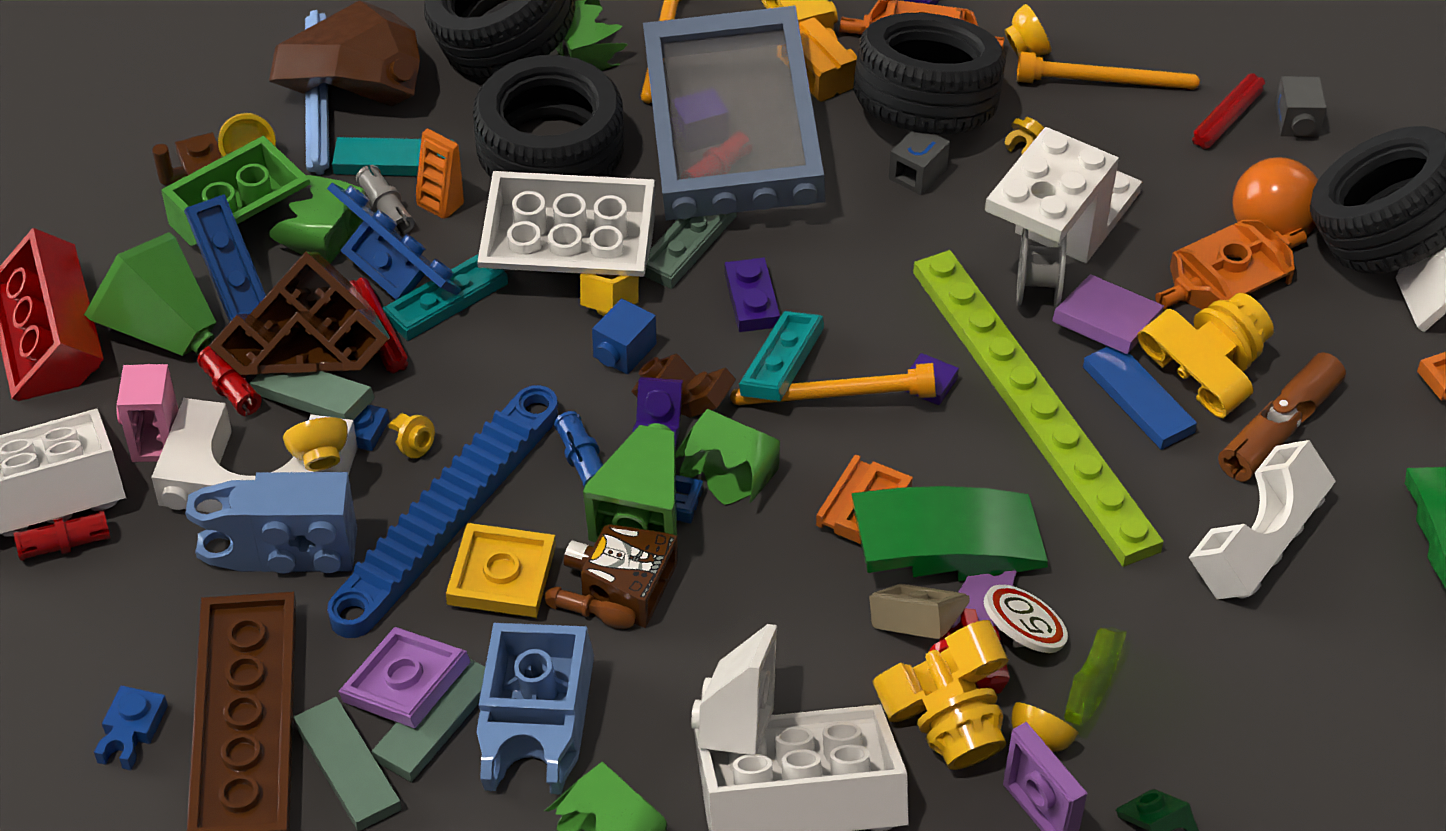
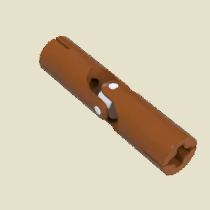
[1218,352,1346,482]

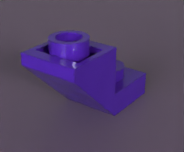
[633,377,683,453]

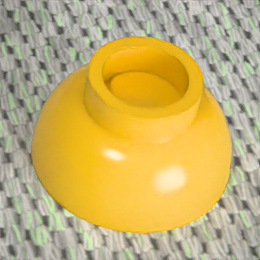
[1004,4,1052,56]
[218,113,276,157]
[283,417,348,471]
[1011,702,1078,752]

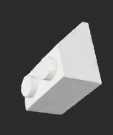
[691,624,777,755]

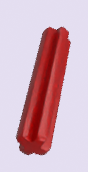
[1192,73,1265,149]
[350,277,408,373]

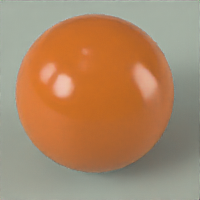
[1232,157,1318,235]

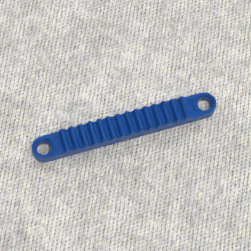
[327,385,558,638]

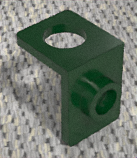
[1116,789,1198,831]

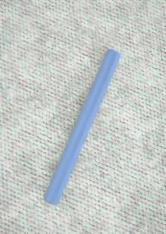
[305,10,329,175]

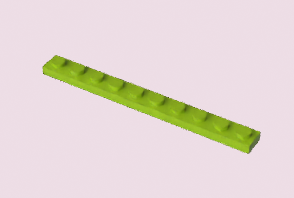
[913,250,1164,567]

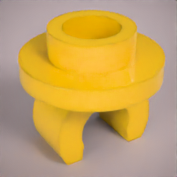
[1004,117,1044,155]
[388,413,435,458]

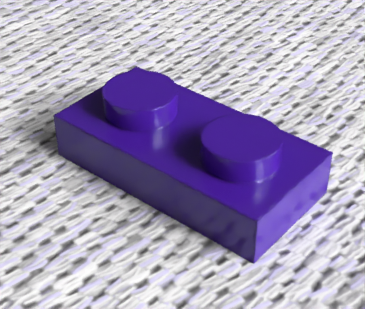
[724,257,780,332]

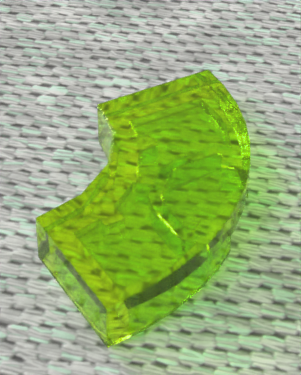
[1064,627,1127,726]

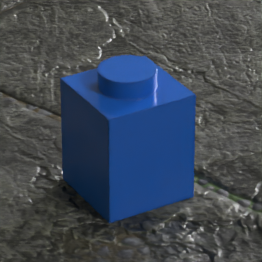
[592,298,657,375]

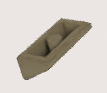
[869,584,970,639]

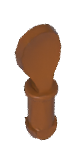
[544,587,636,629]

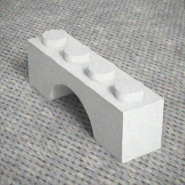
[1189,440,1336,599]

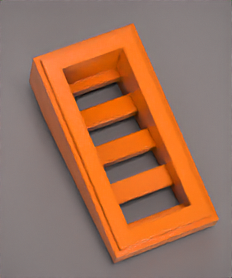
[416,128,464,219]

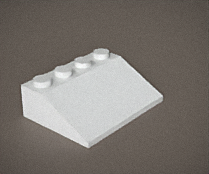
[477,171,655,277]
[0,409,126,536]
[694,704,908,831]

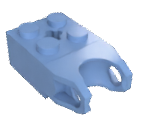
[185,472,357,573]
[476,623,594,794]

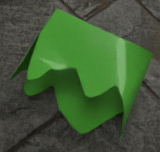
[556,0,628,71]
[270,175,365,264]
[675,409,780,505]
[544,762,667,831]

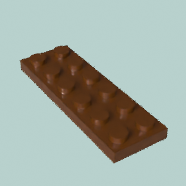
[187,591,296,831]

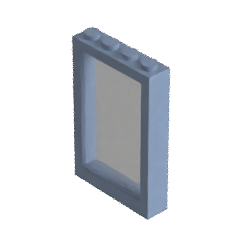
[643,5,825,220]

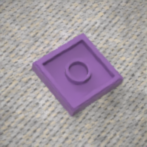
[1052,274,1164,354]
[338,627,471,728]
[1003,722,1087,831]

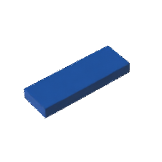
[184,194,266,322]
[1083,346,1197,450]

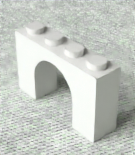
[151,398,357,513]

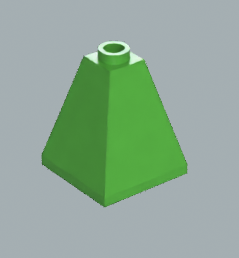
[84,232,216,356]
[583,423,677,542]

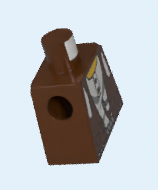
[564,524,678,628]

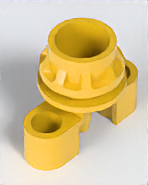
[1138,293,1274,418]
[872,620,1008,770]

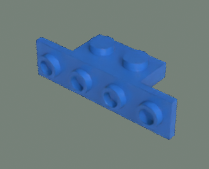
[327,183,462,300]

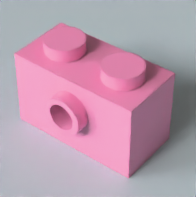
[117,364,179,462]

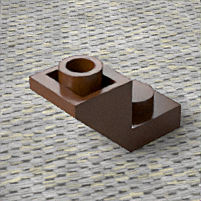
[631,353,736,418]

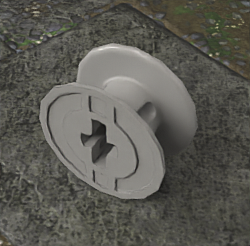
[1016,228,1067,308]

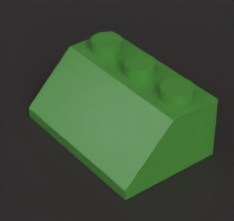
[161,135,310,246]

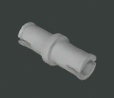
[356,165,415,235]

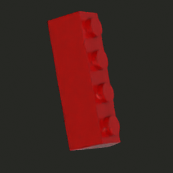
[0,228,104,401]

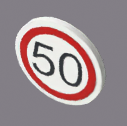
[984,585,1068,653]

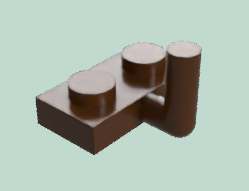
[152,132,223,186]

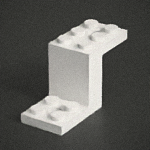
[985,127,1142,263]

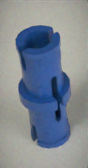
[554,411,603,488]

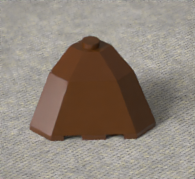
[269,0,420,107]
[209,251,390,375]

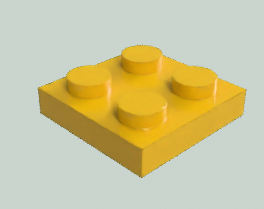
[446,523,556,618]

